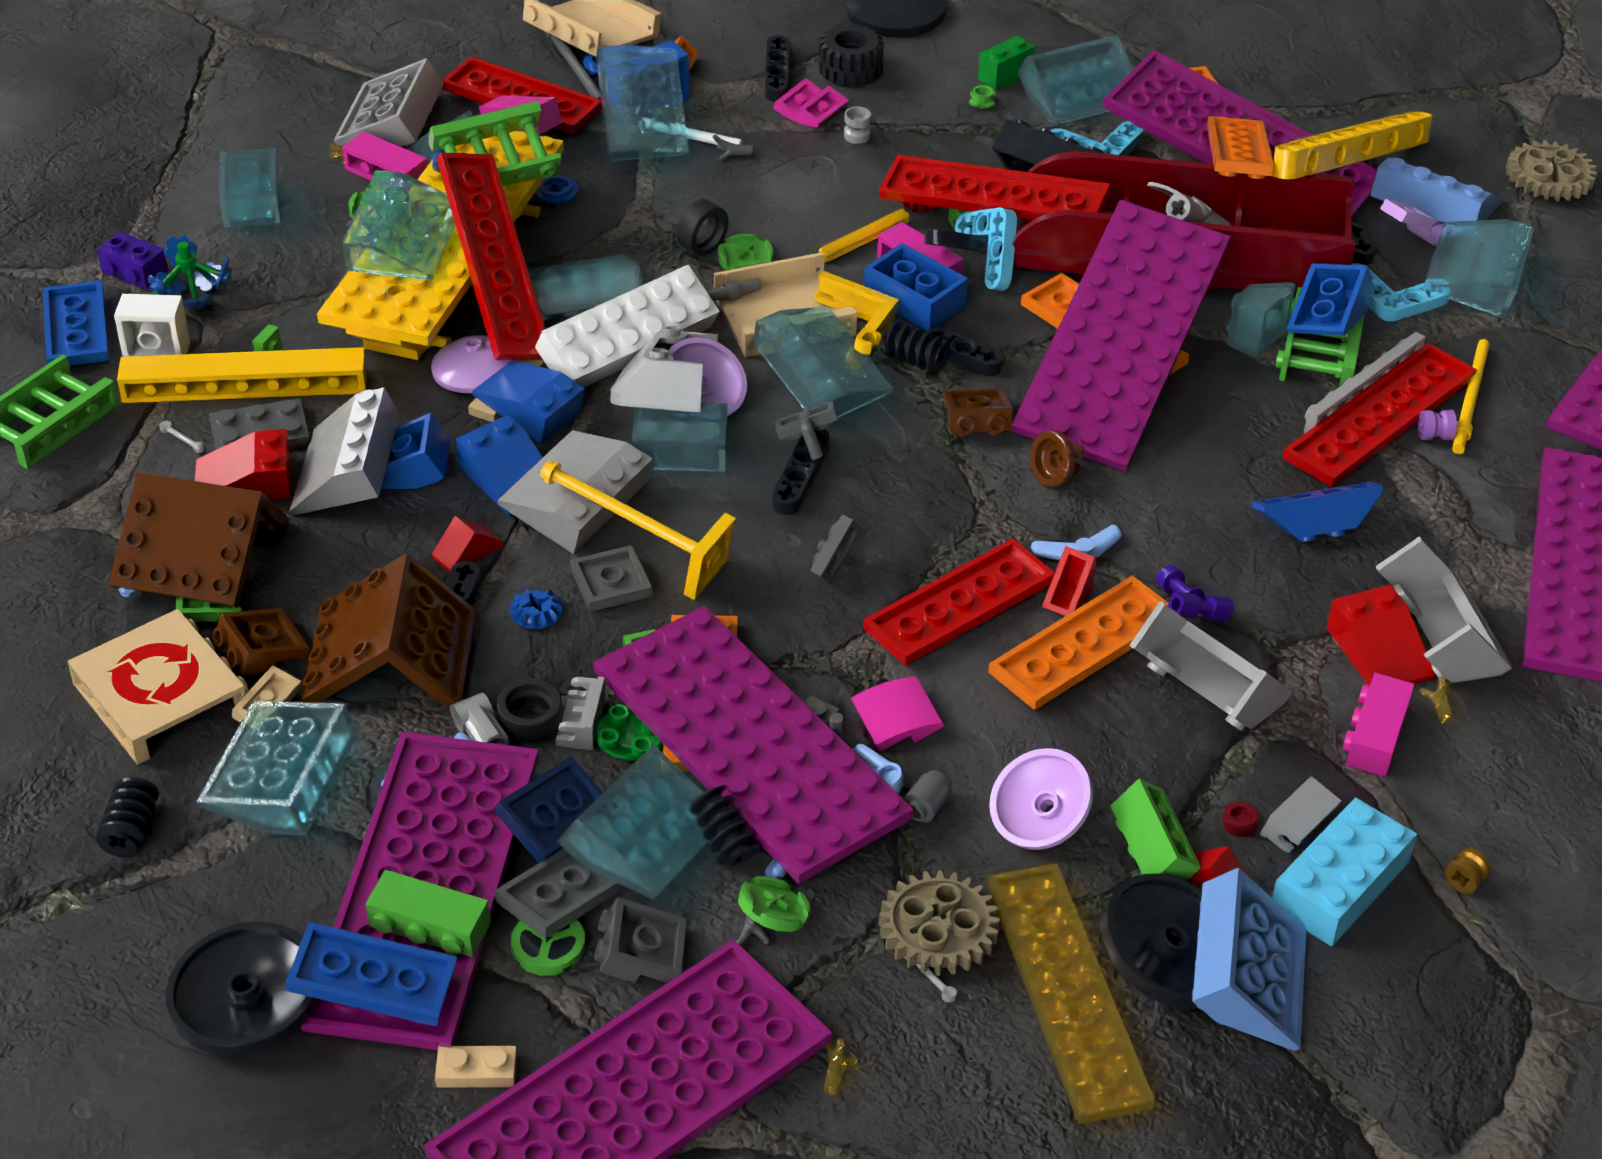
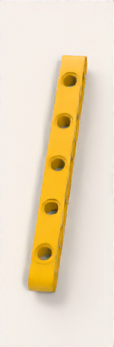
[1273,112,1433,179]

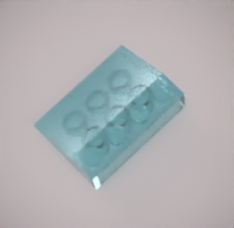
[1017,35,1133,127]
[596,45,689,161]
[342,170,455,280]
[1422,219,1535,319]
[528,254,642,321]
[753,307,893,418]
[196,701,359,836]
[557,744,709,900]

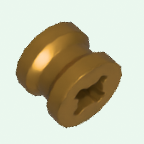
[1445,848,1492,894]

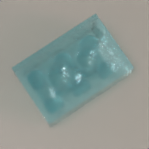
[219,148,280,228]
[631,402,728,472]

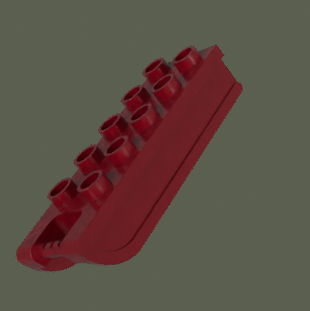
[1012,151,1355,297]

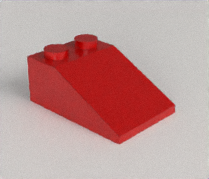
[195,429,291,500]
[1326,584,1435,685]

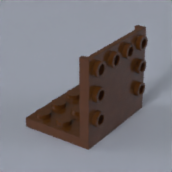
[108,472,290,608]
[301,553,476,710]

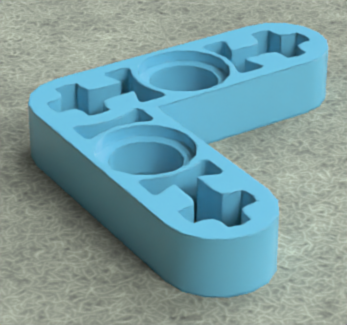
[1050,121,1143,156]
[955,207,1017,292]
[1352,263,1451,322]

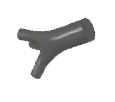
[712,134,753,161]
[737,915,771,947]

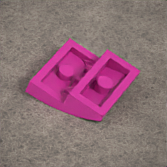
[773,78,849,127]
[851,676,945,752]

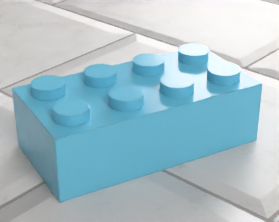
[1272,797,1417,947]

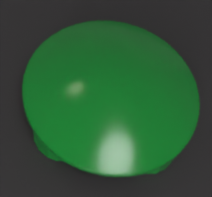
[595,704,663,761]

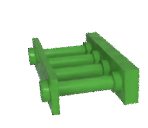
[428,101,562,186]
[1275,287,1365,387]
[0,354,119,469]

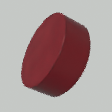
[1222,802,1259,837]

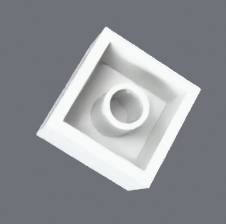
[114,294,190,357]

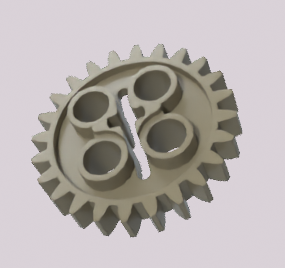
[1506,140,1597,201]
[879,870,1000,976]

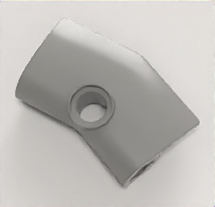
[1147,182,1230,225]

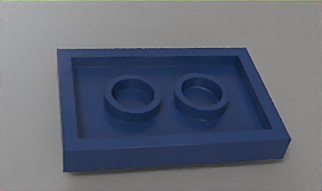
[493,756,617,863]

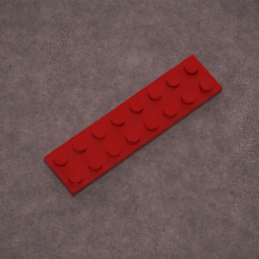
[436,152,545,360]
[879,155,1110,220]
[1282,343,1477,488]

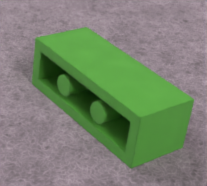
[1110,778,1201,881]
[366,870,491,958]

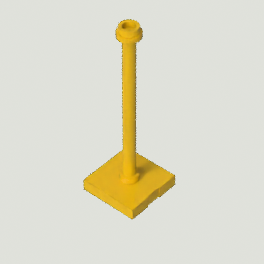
[540,461,736,600]

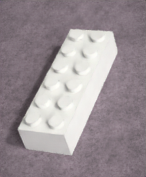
[535,264,720,387]

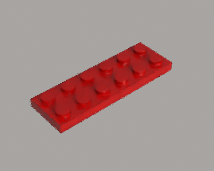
[442,56,603,135]
[863,538,1055,666]

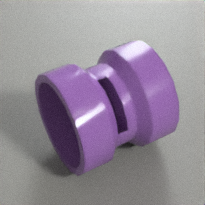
[1418,410,1457,440]

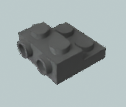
[594,897,687,983]

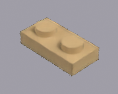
[232,665,301,734]
[435,1046,517,1088]

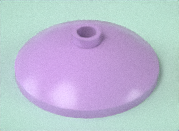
[431,335,520,393]
[668,337,747,422]
[990,748,1093,850]

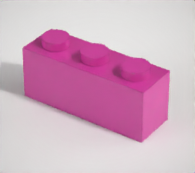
[479,96,563,135]
[342,132,428,195]
[877,222,964,275]
[1342,672,1414,777]

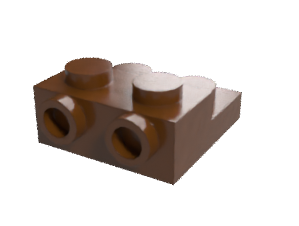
[943,389,1012,436]
[213,608,310,675]

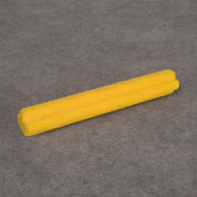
[819,209,910,263]

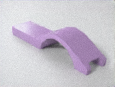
[1380,199,1464,246]

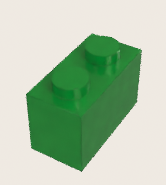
[978,35,1035,90]

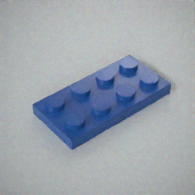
[43,280,109,366]
[285,922,457,1026]

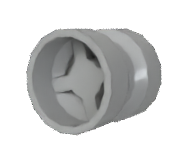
[844,106,871,144]

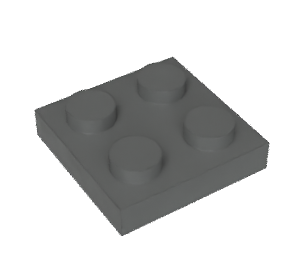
[570,545,652,612]

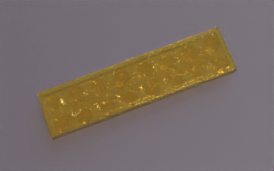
[987,863,1155,1124]

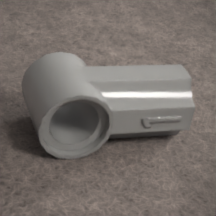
[450,692,509,745]

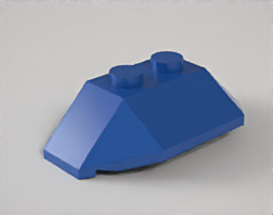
[1252,482,1383,542]

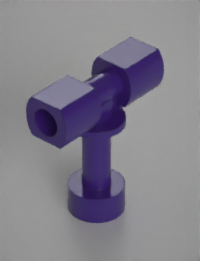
[1156,565,1234,621]

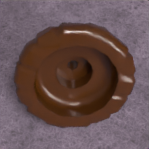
[1030,430,1084,488]

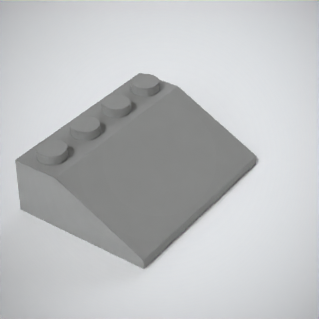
[333,58,444,148]
[290,387,400,516]
[497,430,652,554]

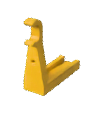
[814,271,899,355]

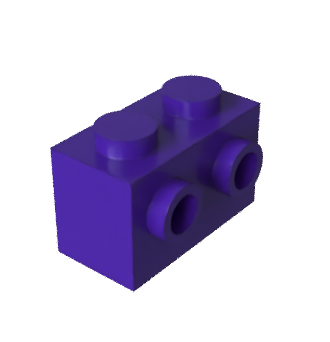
[97,231,169,290]

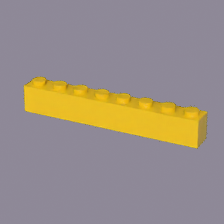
[117,347,367,403]

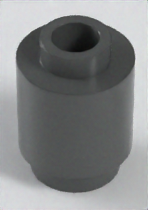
[904,770,951,822]

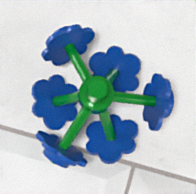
[148,235,232,311]

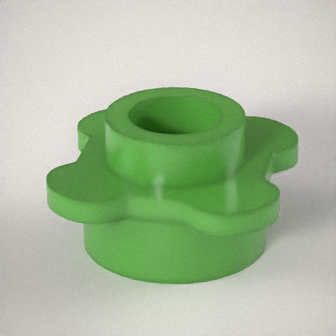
[969,85,996,109]

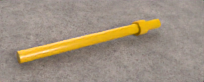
[1452,339,1490,454]

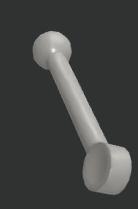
[159,421,205,454]
[904,957,957,1002]

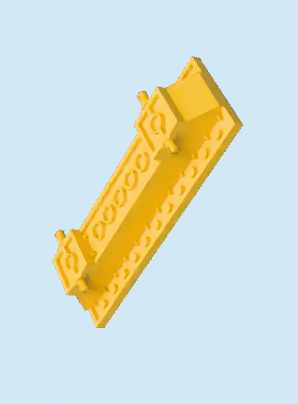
[317,131,564,360]

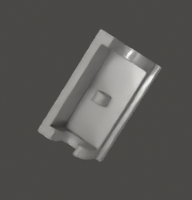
[555,676,606,750]
[1260,776,1341,853]

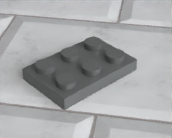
[209,398,310,450]
[495,841,627,939]

